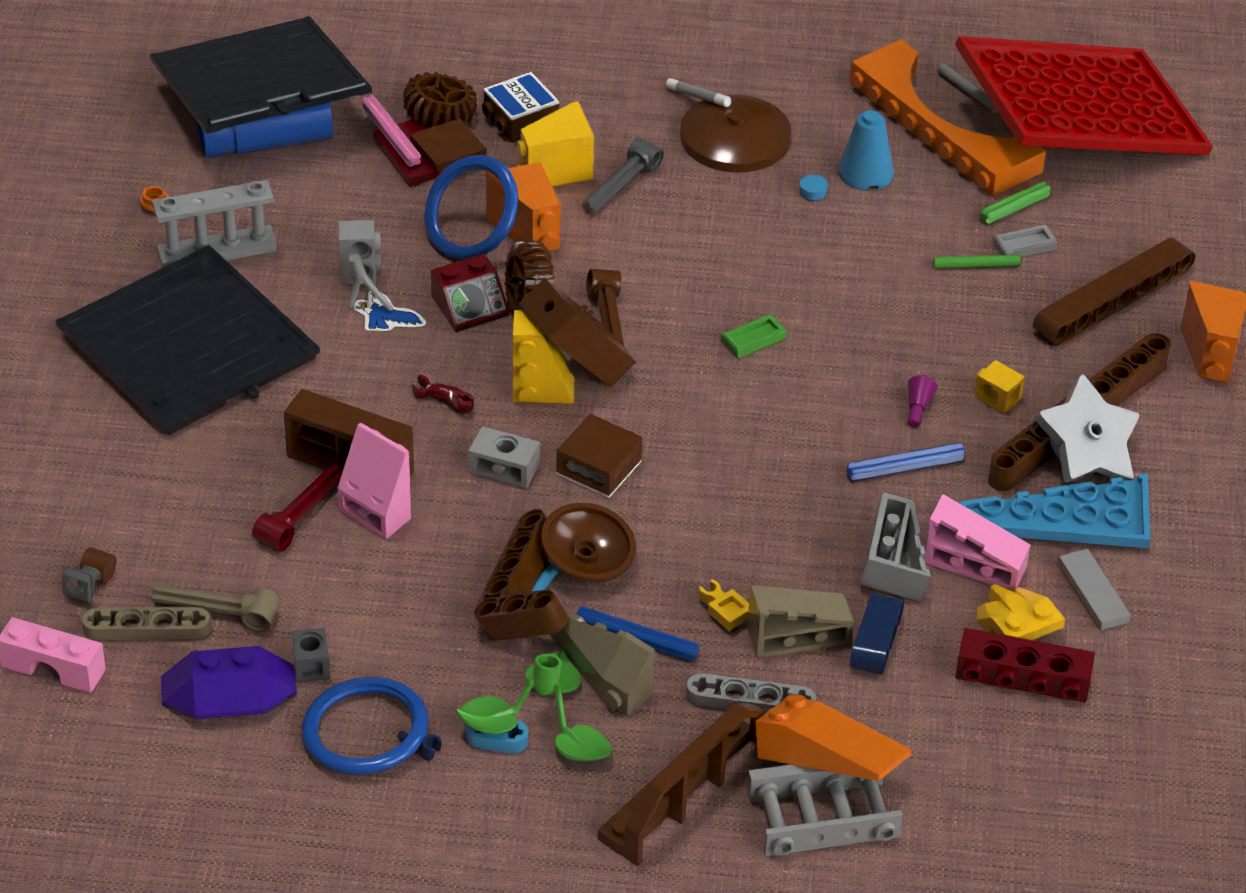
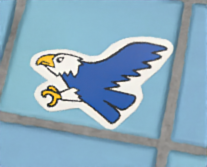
[354,291,426,331]

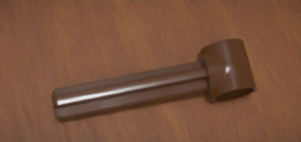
[586,268,624,347]

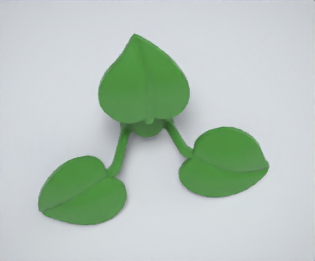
[456,649,612,761]

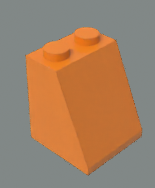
[485,162,561,251]
[1181,280,1246,383]

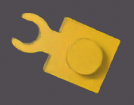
[699,580,749,631]

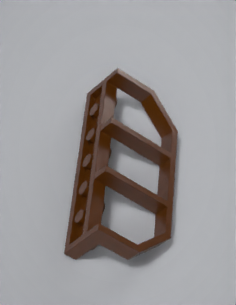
[597,702,767,866]

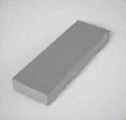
[1058,549,1131,631]

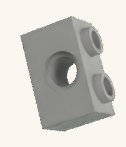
[468,426,540,488]

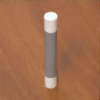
[666,78,731,107]

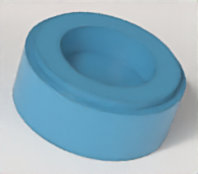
[799,175,828,201]

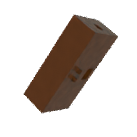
[519,277,636,387]
[284,389,414,476]

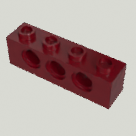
[955,627,1096,703]

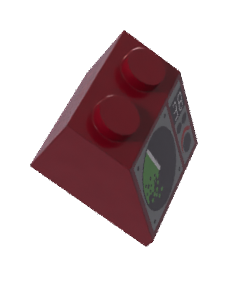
[431,254,509,332]

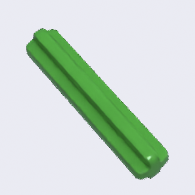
[979,181,1051,225]

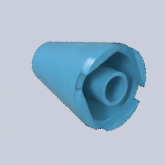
[838,110,894,190]

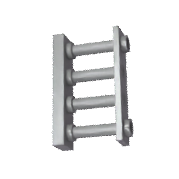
[152,180,278,268]
[747,765,903,856]

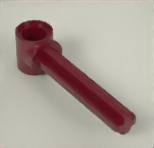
[252,464,343,552]

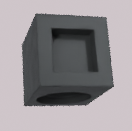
[292,628,330,682]

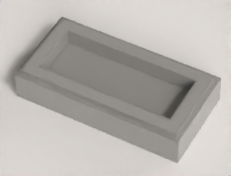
[993,225,1058,257]

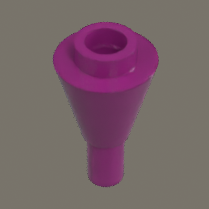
[907,375,938,428]

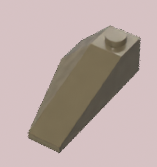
[550,611,655,716]

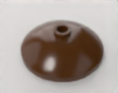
[540,503,636,583]

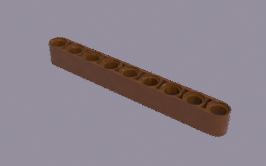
[988,333,1171,491]

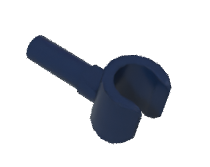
[397,731,442,761]

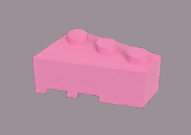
[925,494,1030,592]

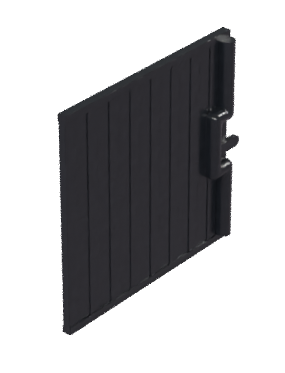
[150,16,372,134]
[56,245,320,435]

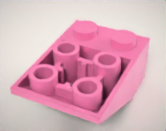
[338,423,411,539]

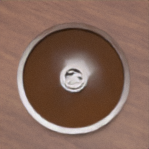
[680,94,791,172]

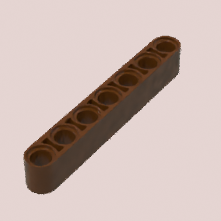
[1033,237,1196,345]

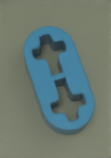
[465,720,528,753]

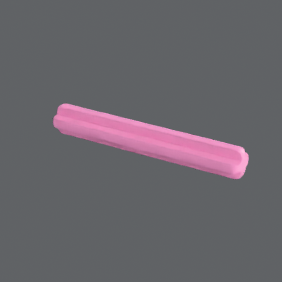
[362,95,421,167]

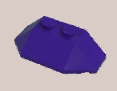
[161,646,297,720]

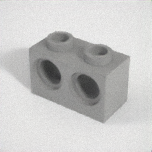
[339,220,382,284]

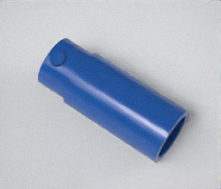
[197,102,333,158]

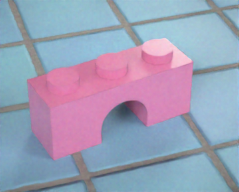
[0,617,106,693]

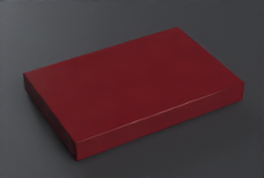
[373,119,443,186]

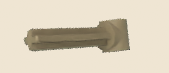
[151,585,280,632]

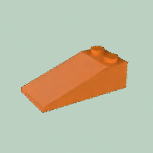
[756,695,911,781]

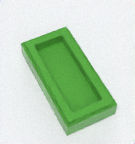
[721,314,787,359]

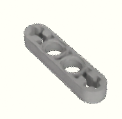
[686,674,816,712]

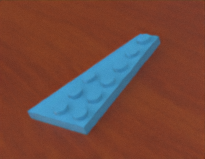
[960,473,1150,549]

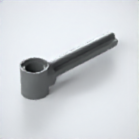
[582,137,664,214]

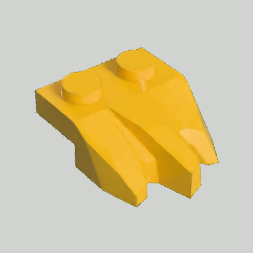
[977,584,1065,640]

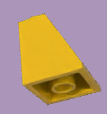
[517,101,594,186]

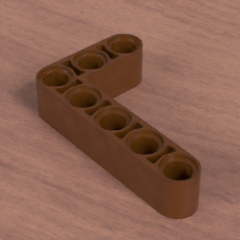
[473,509,569,641]

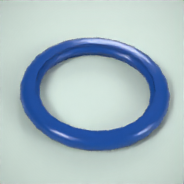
[424,155,519,261]
[302,677,429,775]

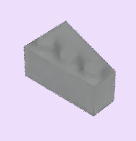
[859,492,931,602]

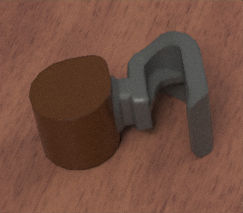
[62,547,117,604]

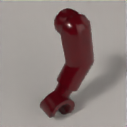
[412,375,474,414]

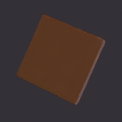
[410,119,487,173]

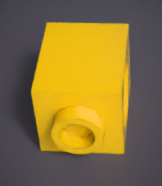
[975,360,1025,414]

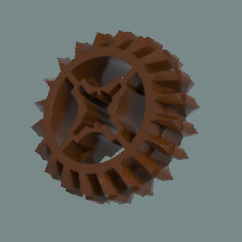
[403,72,477,127]
[504,240,555,314]

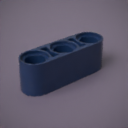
[849,592,904,675]

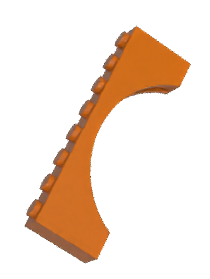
[850,39,1046,197]

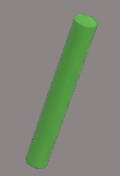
[933,255,1021,268]

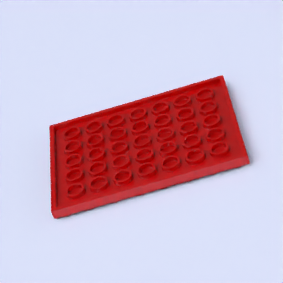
[955,36,1213,156]

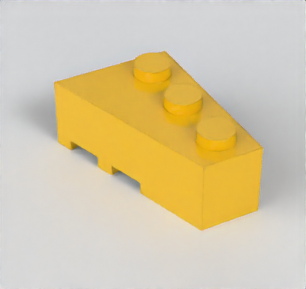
[513,310,575,404]

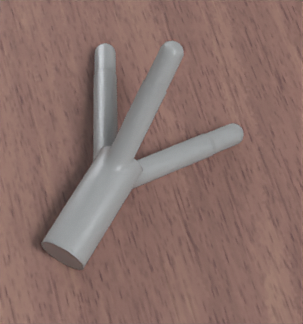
[348,254,393,311]

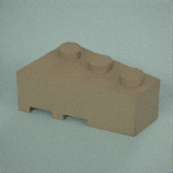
[747,585,854,658]

